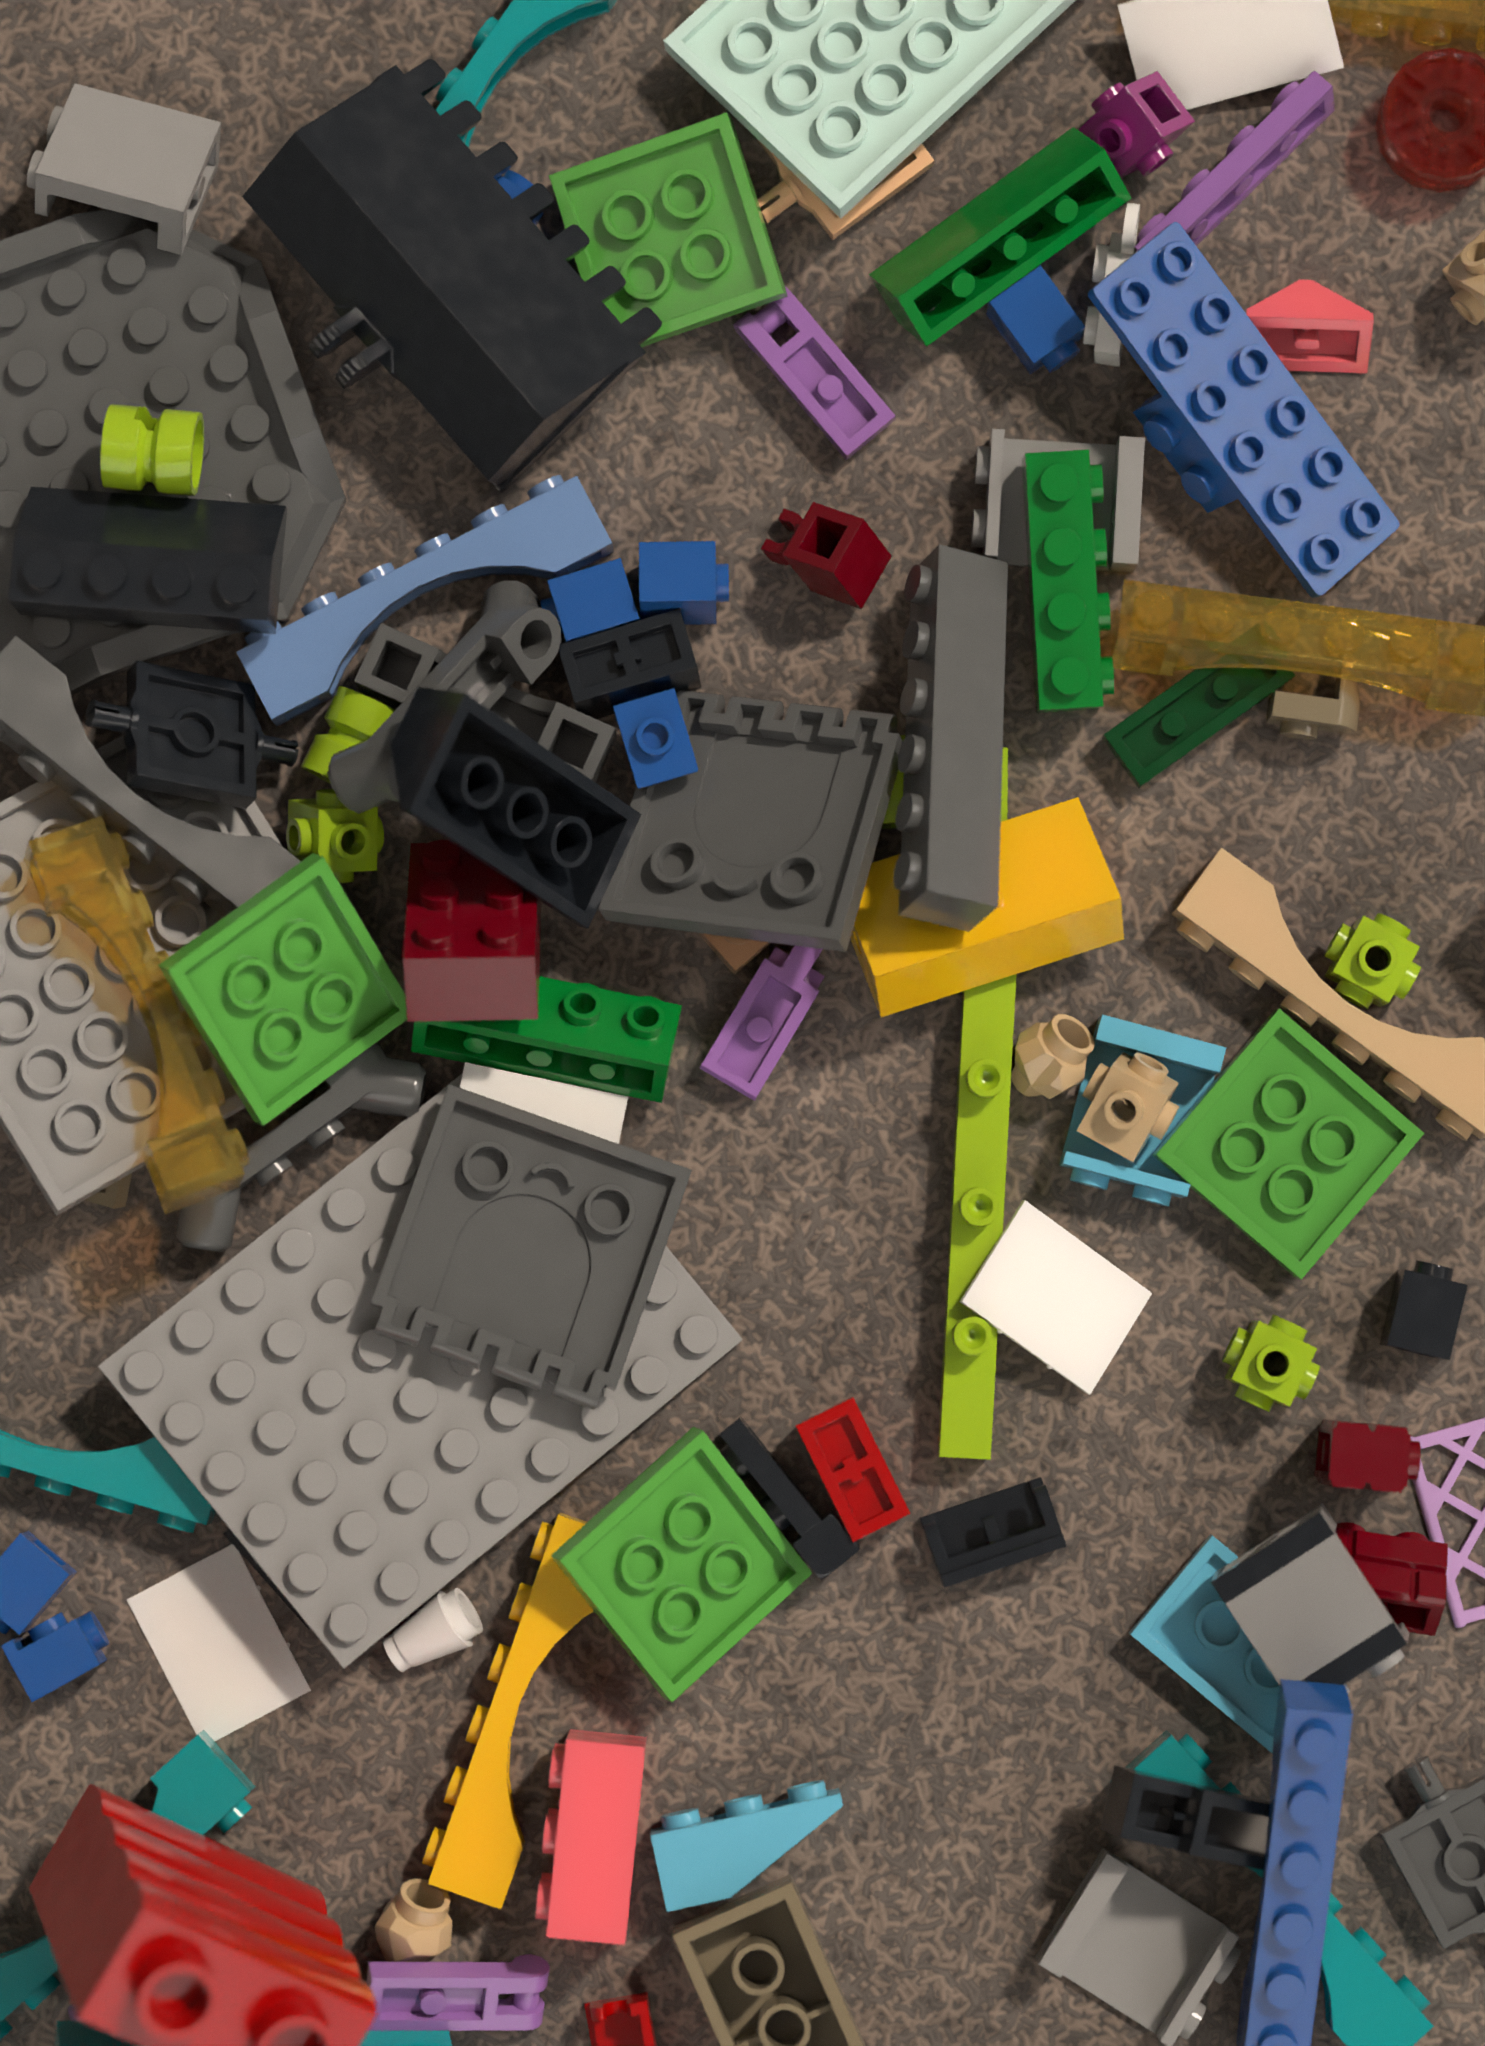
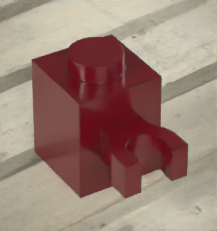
[761,502,892,609]

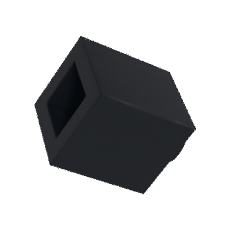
[1380,1260,1468,1360]

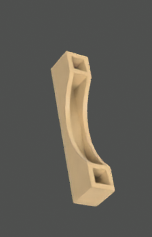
[1172,847,1485,1141]

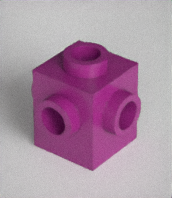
[1078,71,1195,178]

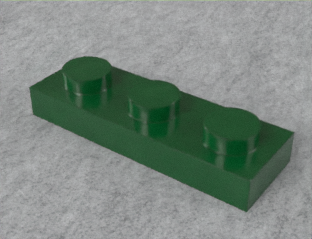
[1102,624,1296,788]

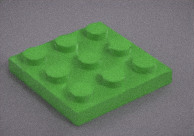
[549,112,788,347]
[158,853,407,1126]
[1152,1008,1424,1280]
[551,1427,812,1702]

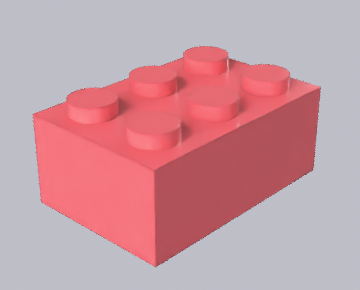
[536,1729,647,1945]

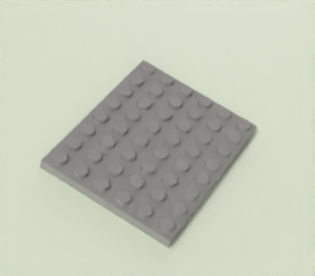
[98,1073,743,1669]

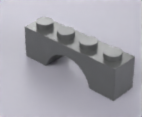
[354,623,617,783]

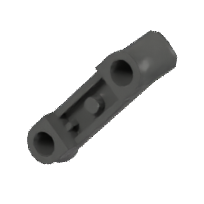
[328,581,561,814]
[162,1041,427,1252]

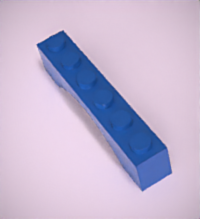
[1236,1679,1353,2046]

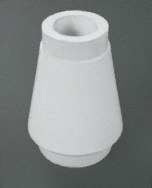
[383,1588,483,1672]

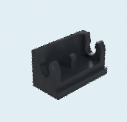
[559,608,702,719]
[920,1477,1067,1588]

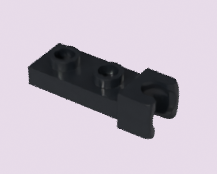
[719,1416,860,1581]

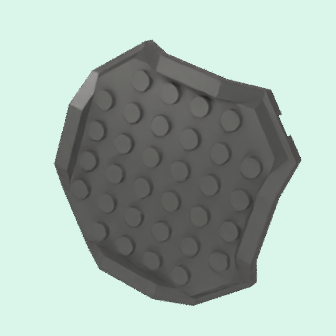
[0,209,347,696]

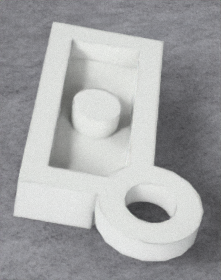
[1083,203,1140,367]

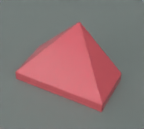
[1246,280,1374,374]

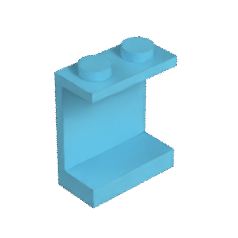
[1059,1014,1226,1207]

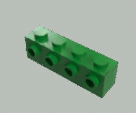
[869,127,1132,347]
[1022,449,1114,713]
[411,976,682,1103]

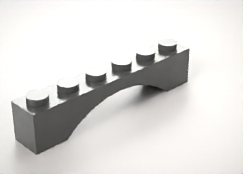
[0,635,301,918]

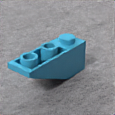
[650,1780,843,1912]

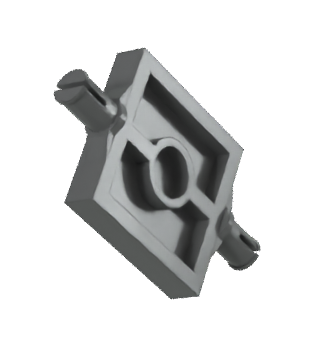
[1379,1756,1485,1949]

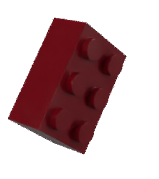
[403,840,541,1022]

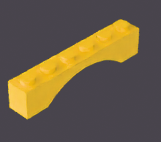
[422,1512,594,1909]

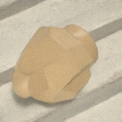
[1011,1014,1095,1099]
[375,1879,452,1962]

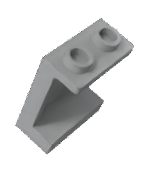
[27,83,221,255]

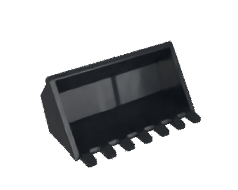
[242,59,662,493]

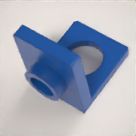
[613,688,698,789]

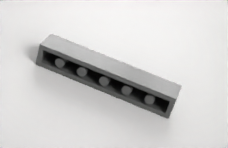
[893,544,1008,932]

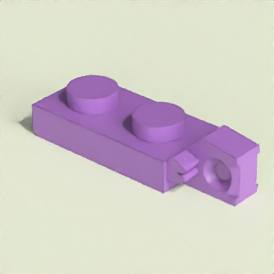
[700,946,825,1101]

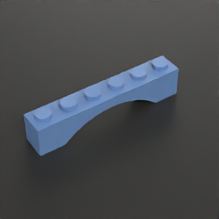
[236,475,614,726]

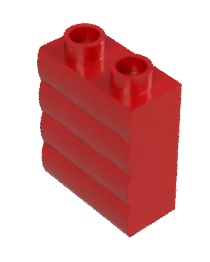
[29,1784,377,2046]

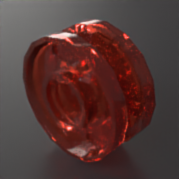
[1375,48,1485,193]

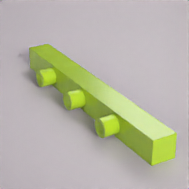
[937,974,1017,1460]

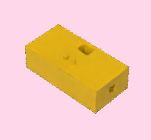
[850,797,1124,1018]

